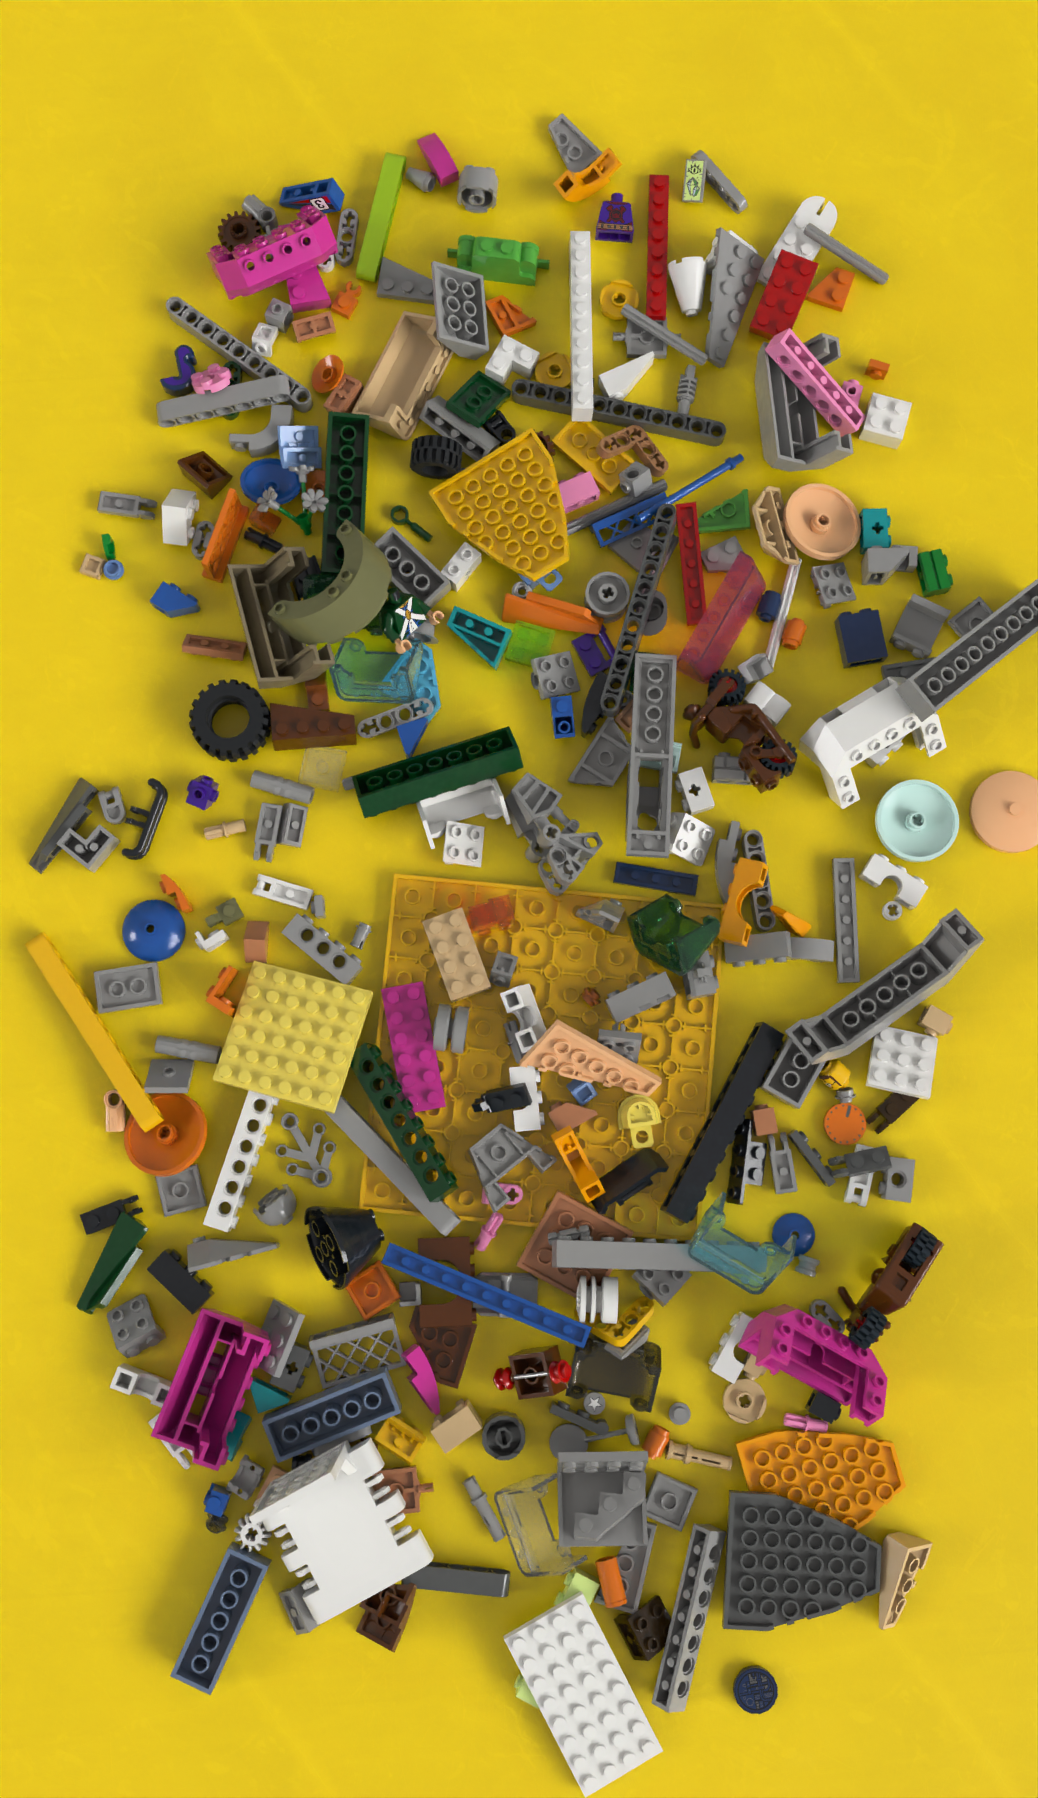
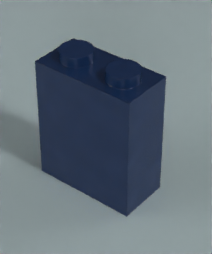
[834,608,888,669]

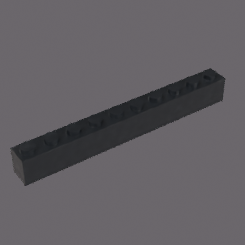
[660,1022,785,1224]

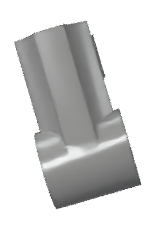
[241,194,279,234]

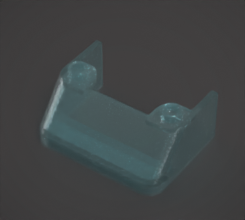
[688,1192,797,1294]

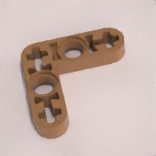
[596,425,669,477]

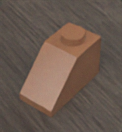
[547,1101,598,1132]

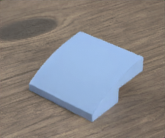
[277,425,322,469]

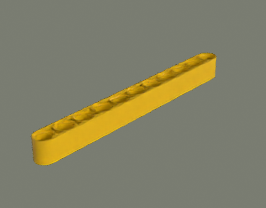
[25,932,164,1132]

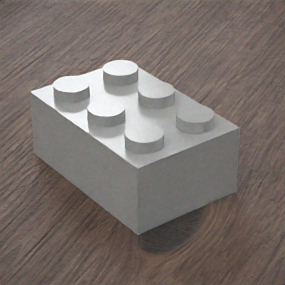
[760,1036,826,1109]

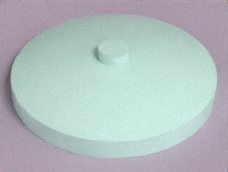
[875,779,959,862]

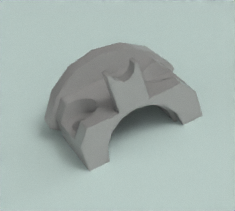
[226,1454,265,1500]

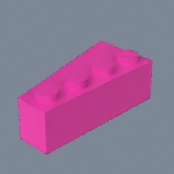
[278,224,332,313]

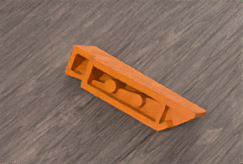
[502,591,604,635]

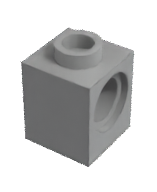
[264,298,294,334]
[619,461,653,498]

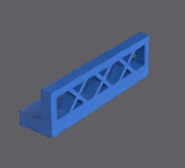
[588,492,672,548]

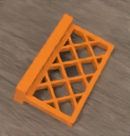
[201,488,249,583]

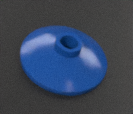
[772,1213,815,1256]

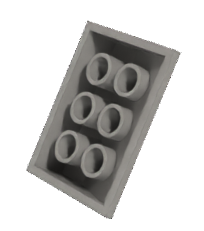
[431,261,489,360]

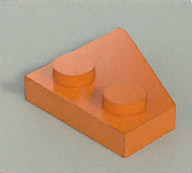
[806,267,855,312]
[485,295,537,338]

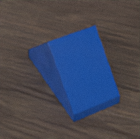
[396,717,429,758]

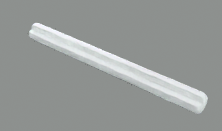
[765,558,802,667]

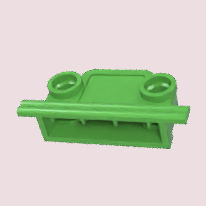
[447,235,550,286]

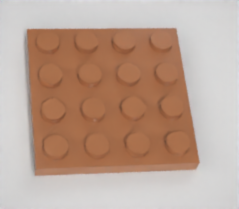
[516,1190,634,1298]

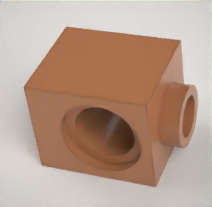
[750,1104,778,1136]

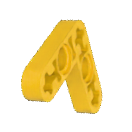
[574,1296,654,1347]

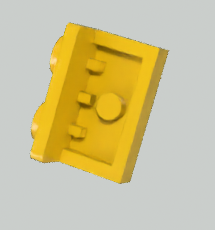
[373,1415,427,1465]

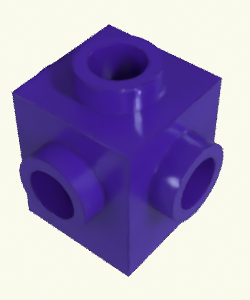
[186,775,219,810]

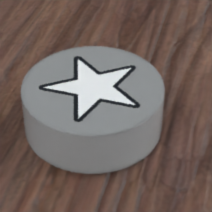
[583,1391,605,1415]

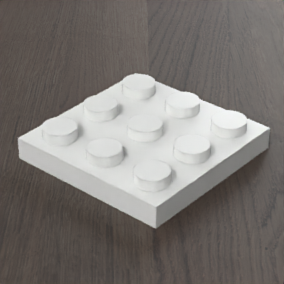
[866,1026,938,1100]

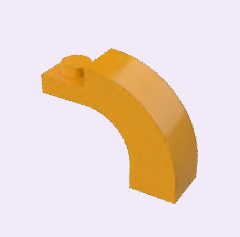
[554,147,622,202]
[551,1125,606,1203]

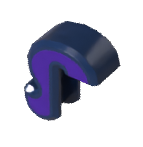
[160,345,197,397]

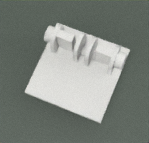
[443,821,485,868]

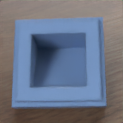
[566,1079,598,1107]

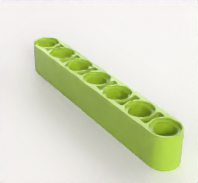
[356,152,406,282]

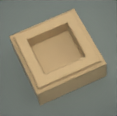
[79,553,107,580]

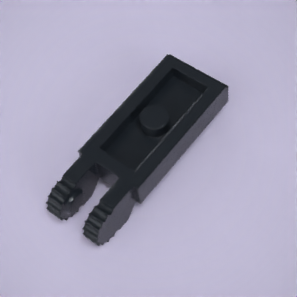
[80,1195,143,1235]

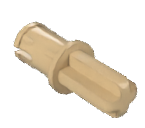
[204,819,247,840]

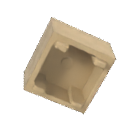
[430,1399,483,1454]

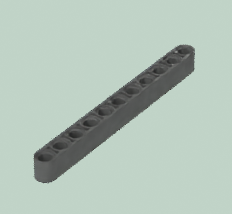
[512,379,726,446]
[600,503,677,717]

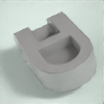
[98,786,126,825]

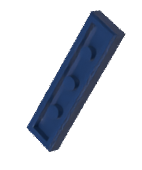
[613,862,699,897]

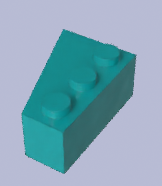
[446,606,513,671]

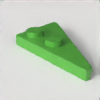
[698,489,750,534]

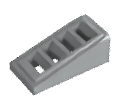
[604,1319,650,1361]

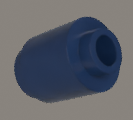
[756,590,781,623]

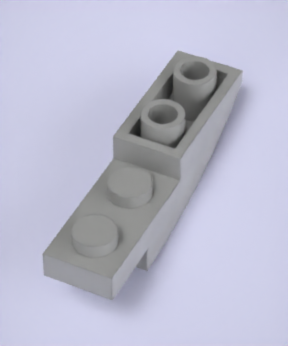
[715,820,742,904]

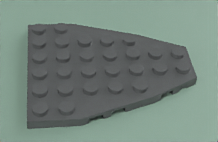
[722,1490,882,1631]

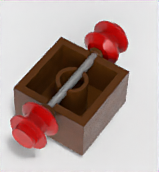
[493,1345,572,1400]

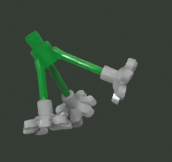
[257,465,329,535]

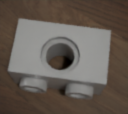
[878,1156,915,1203]

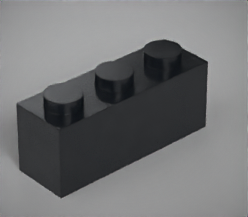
[147,1249,214,1314]

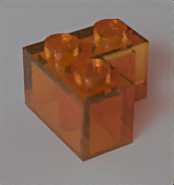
[468,894,515,936]

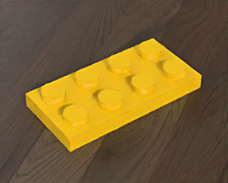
[551,420,635,495]

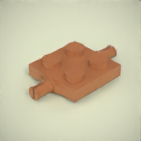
[372,1465,434,1515]

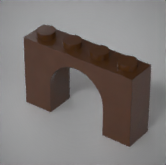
[418,1236,477,1328]

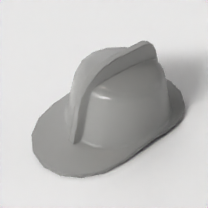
[636,590,668,636]
[404,618,439,644]

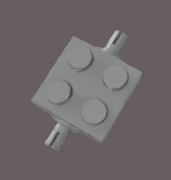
[613,317,681,359]

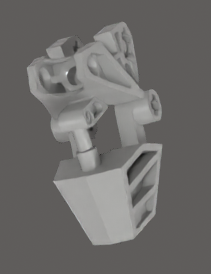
[504,772,603,896]

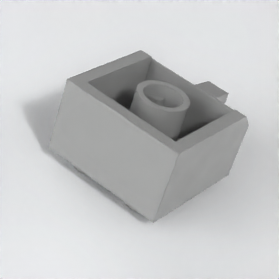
[679,950,719,1000]

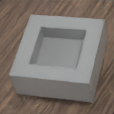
[311,895,326,919]

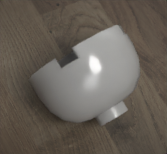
[253,1184,297,1226]

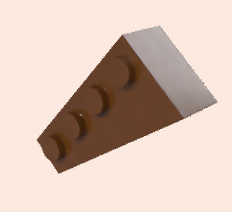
[270,703,357,751]

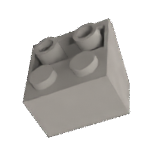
[861,545,909,585]

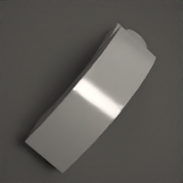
[229,404,294,458]

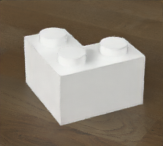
[485,334,539,386]
[162,489,199,546]

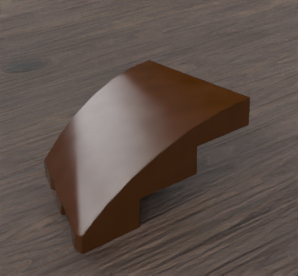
[356,1583,417,1652]

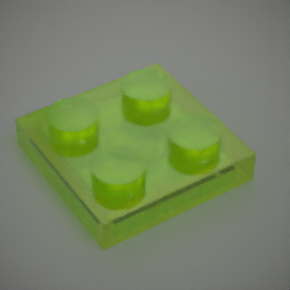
[505,620,556,667]

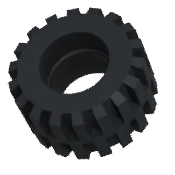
[410,435,463,479]

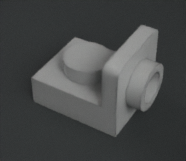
[489,951,518,988]

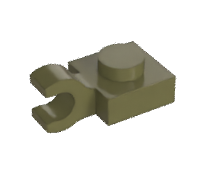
[205,898,244,928]

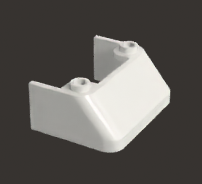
[416,778,511,849]

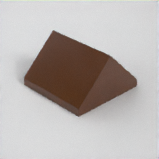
[177,451,233,499]

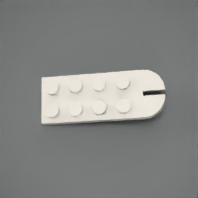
[757,196,837,287]

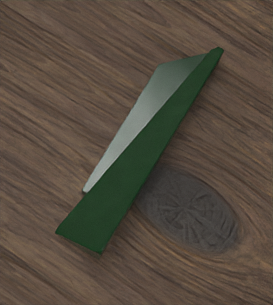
[77,1212,148,1315]

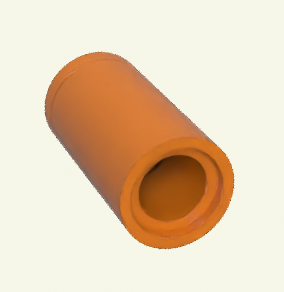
[595,1555,627,1608]

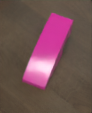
[417,133,459,187]
[401,1344,440,1415]

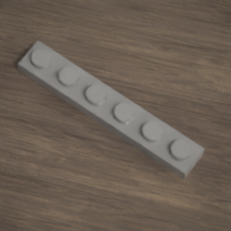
[832,858,860,983]

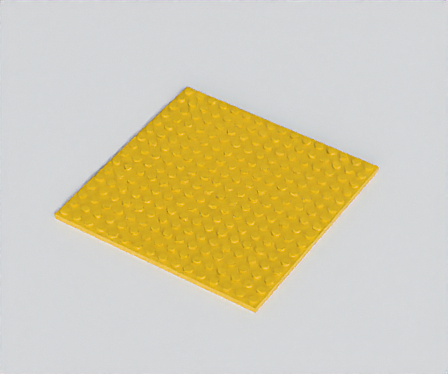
[359,873,724,1243]

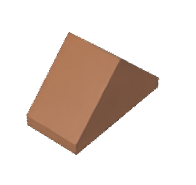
[244,921,269,963]

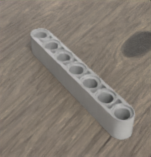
[156,375,291,428]

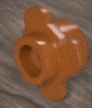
[581,987,601,1007]

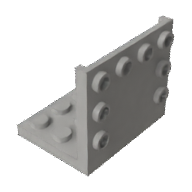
[557,1451,648,1547]

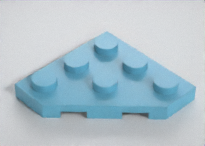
[379,638,441,723]

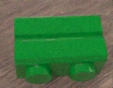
[916,549,953,598]

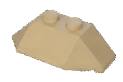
[752,486,800,565]

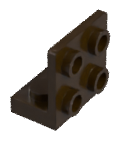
[614,1595,671,1661]

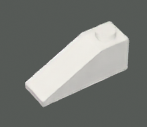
[598,351,654,400]

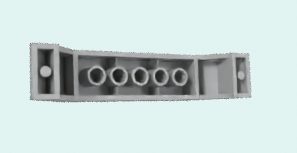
[785,908,984,1065]

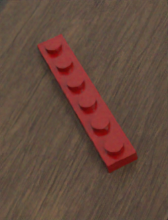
[676,502,708,626]

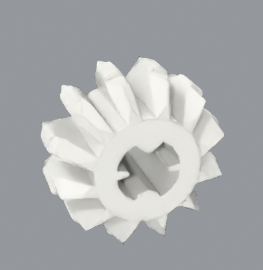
[234,1513,272,1552]

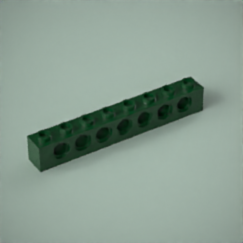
[350,1043,459,1202]

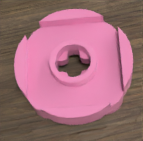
[191,363,233,394]

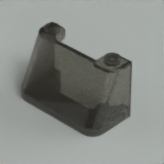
[565,1333,661,1413]

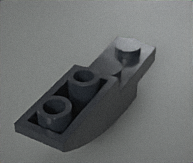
[581,664,625,738]

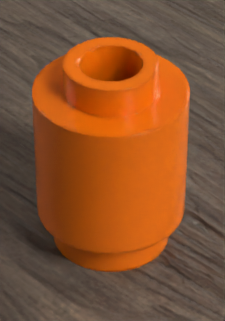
[781,618,807,650]
[641,1424,670,1460]

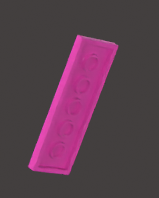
[381,981,446,1113]

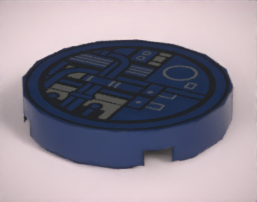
[733,1666,778,1714]

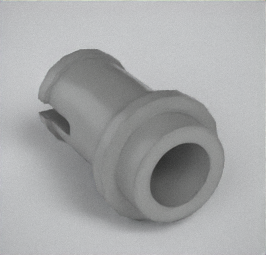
[350,922,372,950]

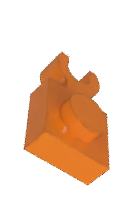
[331,281,362,319]

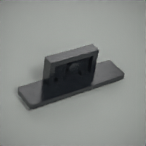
[726,1119,767,1205]

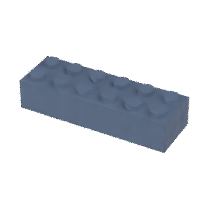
[262,1365,402,1463]
[170,1541,272,1695]

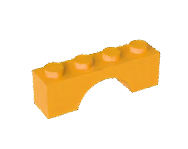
[717,857,768,947]

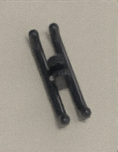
[122,778,168,860]

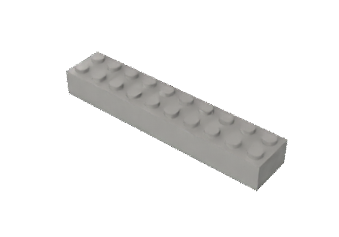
[895,579,1038,722]

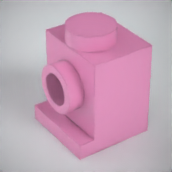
[841,379,863,407]

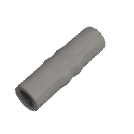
[250,770,315,805]
[155,1035,222,1064]

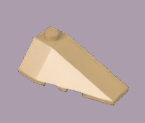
[879,1532,933,1630]

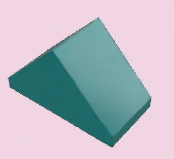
[250,1376,292,1414]

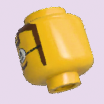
[819,1059,850,1090]

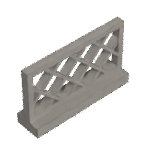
[309,1312,407,1389]

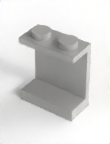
[889,594,951,659]

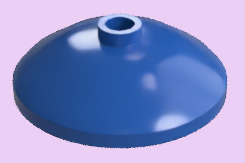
[240,458,301,505]
[122,900,186,962]

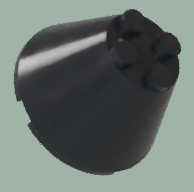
[304,1206,385,1290]

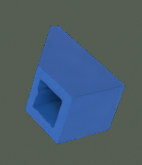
[150,581,201,618]
[550,695,575,739]

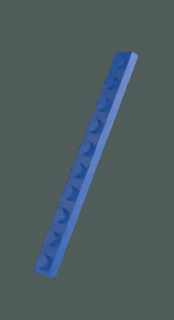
[381,1243,592,1348]

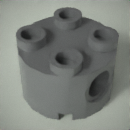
[482,1411,525,1460]

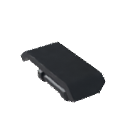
[591,1148,669,1214]

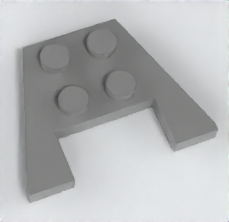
[468,1123,557,1213]

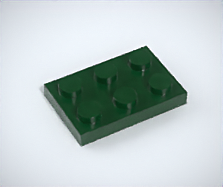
[445,370,511,429]

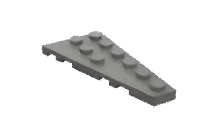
[705,227,765,368]

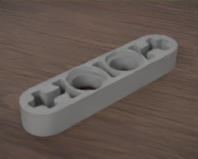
[691,150,748,214]
[357,698,434,738]

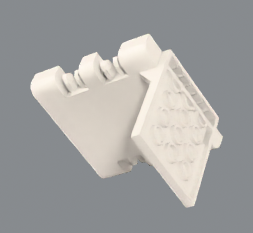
[249,1437,434,1625]

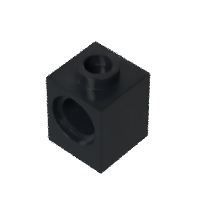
[805,1389,842,1424]

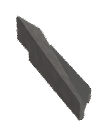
[29,777,99,874]

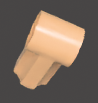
[104,1089,126,1132]

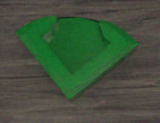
[101,534,116,561]

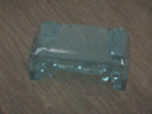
[329,638,423,704]

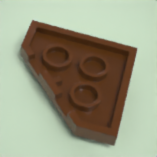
[409,1305,477,1389]

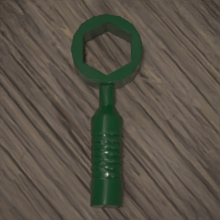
[391,505,433,542]

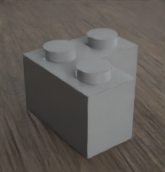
[56,824,121,873]

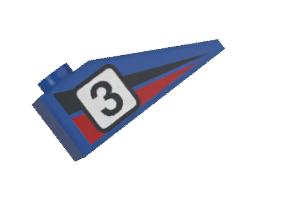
[279,178,345,213]

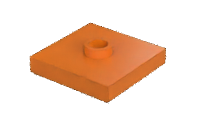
[346,1260,402,1321]

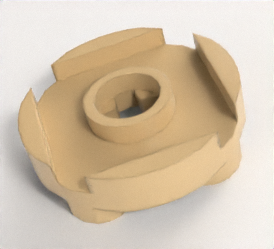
[722,1378,767,1424]

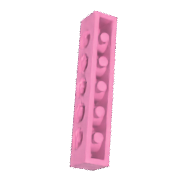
[765,328,866,437]

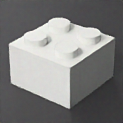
[858,392,912,449]

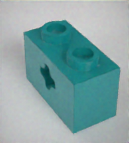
[859,508,891,554]

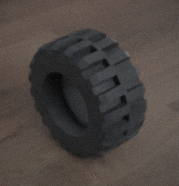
[189,679,271,762]

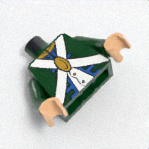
[380,587,444,654]

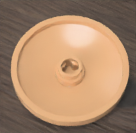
[783,483,861,560]
[969,771,1038,853]

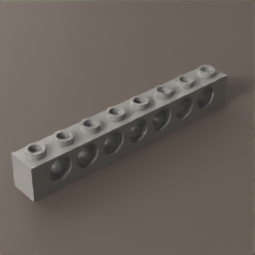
[652,1524,726,1713]

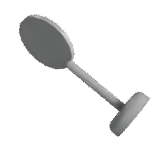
[549,1413,640,1459]

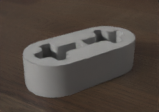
[191,521,214,560]
[809,1299,845,1333]

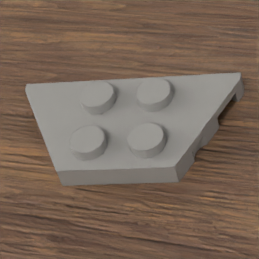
[567,717,631,787]

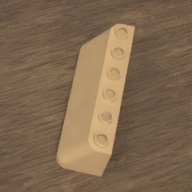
[352,311,454,441]

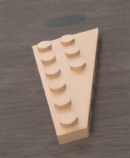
[520,1019,662,1097]

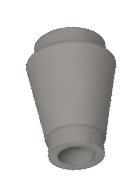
[406,167,436,192]

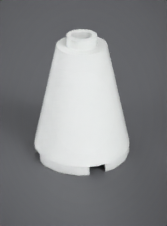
[668,256,708,317]

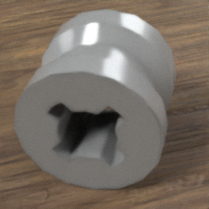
[795,1254,820,1277]

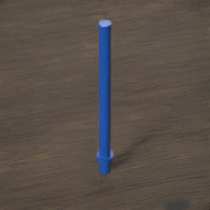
[636,454,744,523]

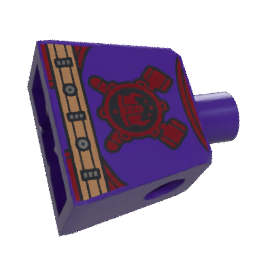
[595,193,634,243]

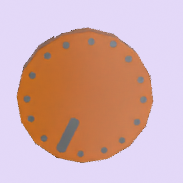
[823,1103,866,1145]

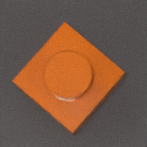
[864,359,890,380]

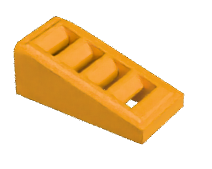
[770,905,811,938]

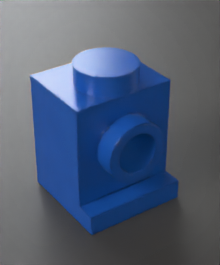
[203,1483,232,1517]

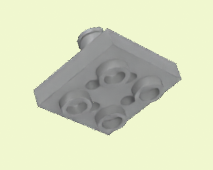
[597,1023,642,1064]

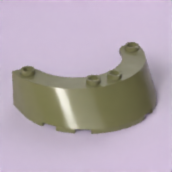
[268,519,392,646]

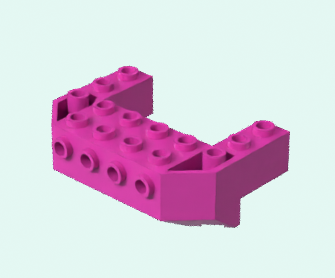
[206,205,338,300]

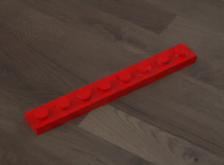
[646,174,669,321]

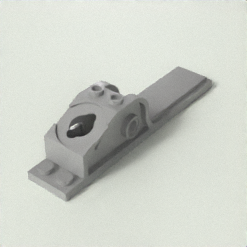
[625,653,677,858]

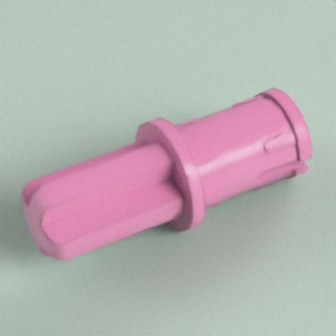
[474,1212,503,1251]
[783,1413,828,1432]

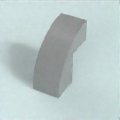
[786,937,834,962]

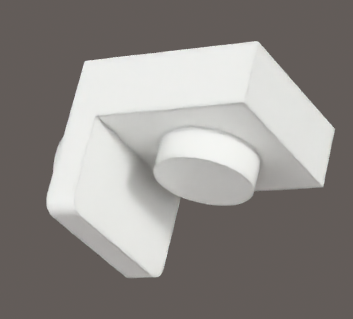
[252,322,278,357]
[195,929,230,952]

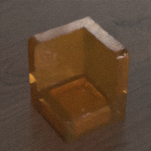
[248,504,281,536]

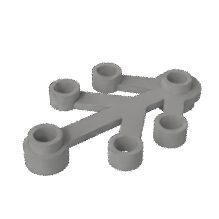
[276,1113,337,1188]

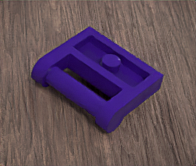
[571,625,615,678]

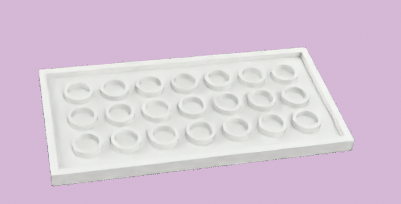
[503,1591,663,1798]

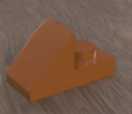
[305,671,330,711]

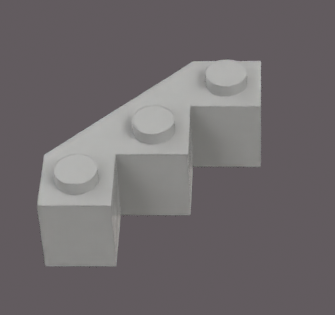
[574,1471,646,1542]

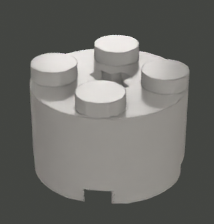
[457,165,498,213]

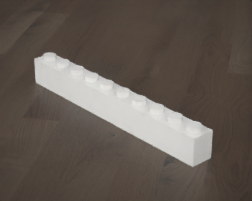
[569,231,593,422]

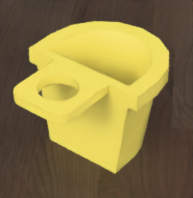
[617,1095,661,1149]

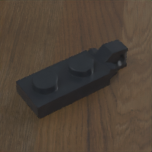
[472,1083,532,1113]

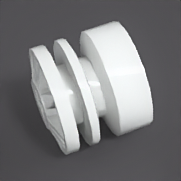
[576,1276,618,1324]

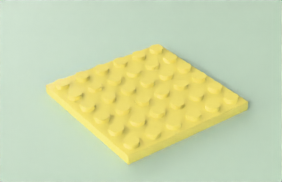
[213,961,374,1114]

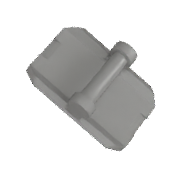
[473,1272,538,1318]

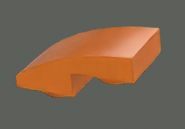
[159,874,193,914]

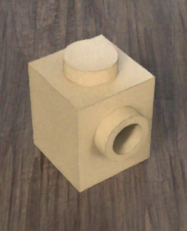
[917,1005,953,1037]

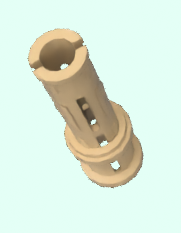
[665,1440,732,1471]

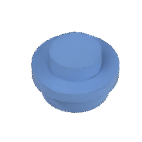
[103,560,124,580]

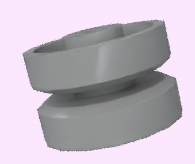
[584,571,630,624]
[433,1003,469,1054]

